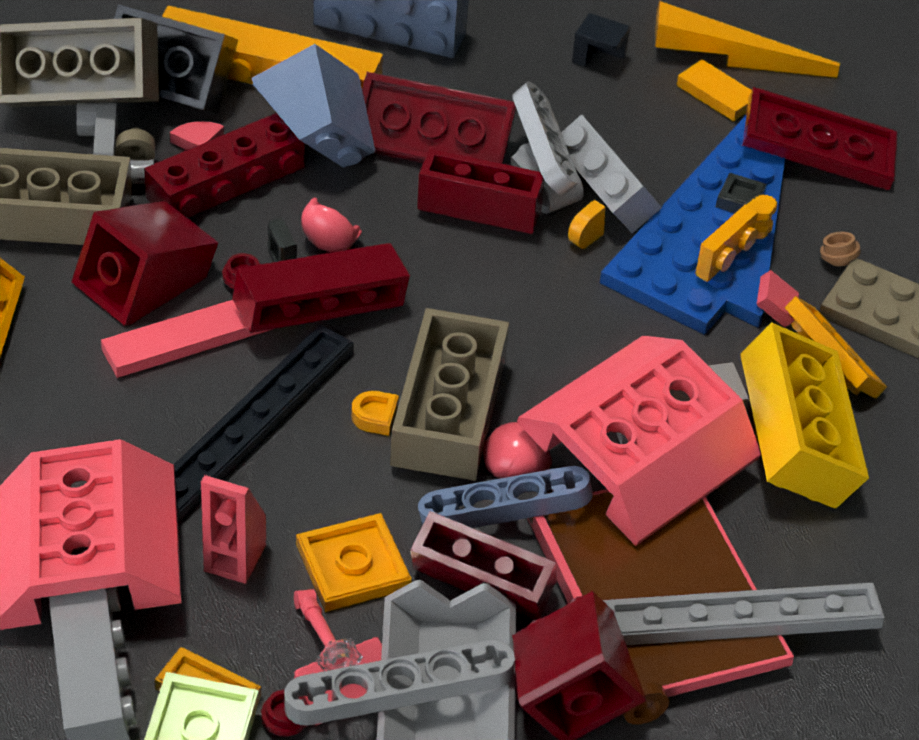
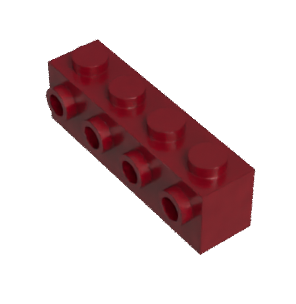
[144,113,305,218]
[232,243,410,333]

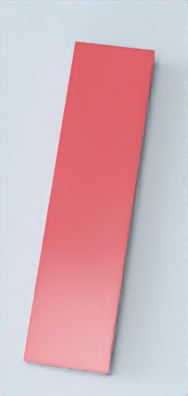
[101,300,273,378]

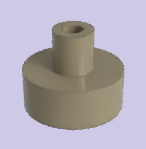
[115,127,155,160]

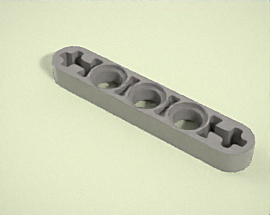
[284,640,515,725]

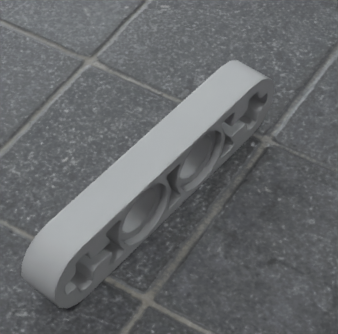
[512,81,579,196]

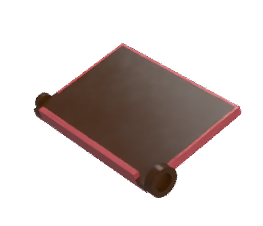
[527,489,794,725]

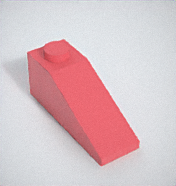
[201,475,266,584]

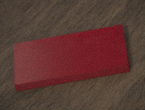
[362,72,517,164]
[742,87,897,190]

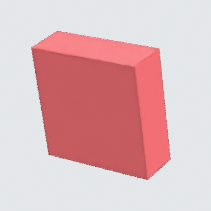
[757,270,799,327]

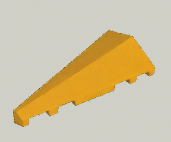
[655,1,840,78]

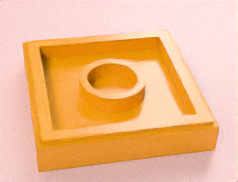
[296,513,412,612]

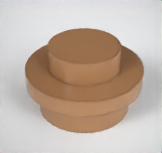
[820,232,861,266]

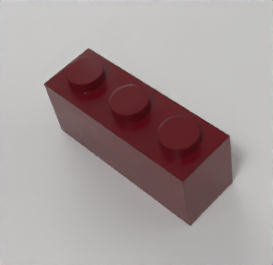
[417,148,545,234]
[410,511,557,620]

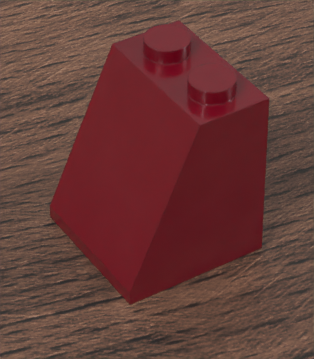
[71,201,219,326]
[512,590,647,740]

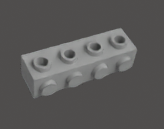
[49,587,137,740]

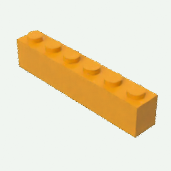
[162,6,383,88]

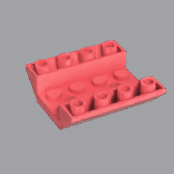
[517,336,761,546]
[0,439,182,630]

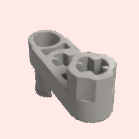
[77,102,154,184]

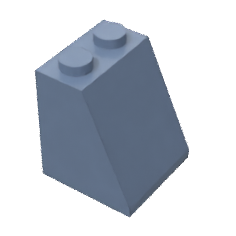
[252,44,375,168]

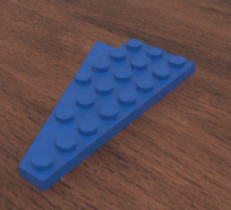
[600,116,785,335]

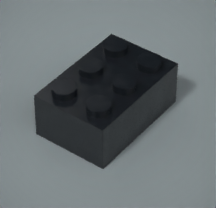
[114,4,238,114]

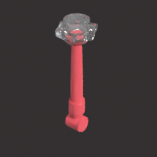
[294,589,363,671]

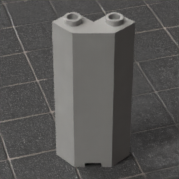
[377,580,516,740]

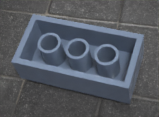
[313,0,469,58]

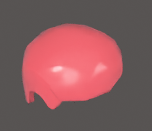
[301,198,362,253]
[483,422,552,479]

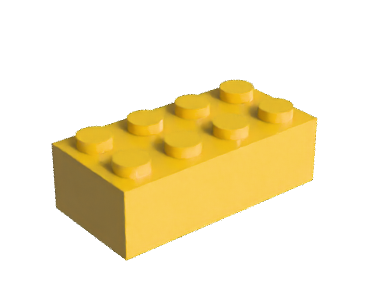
[740,322,869,509]

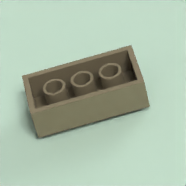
[0,18,159,107]
[0,148,132,245]
[390,308,509,481]

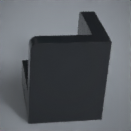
[572,13,630,67]

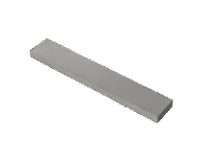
[603,582,885,645]

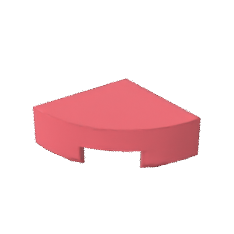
[170,121,224,150]

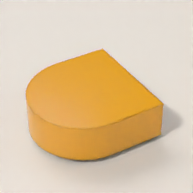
[568,200,605,249]
[351,391,399,436]

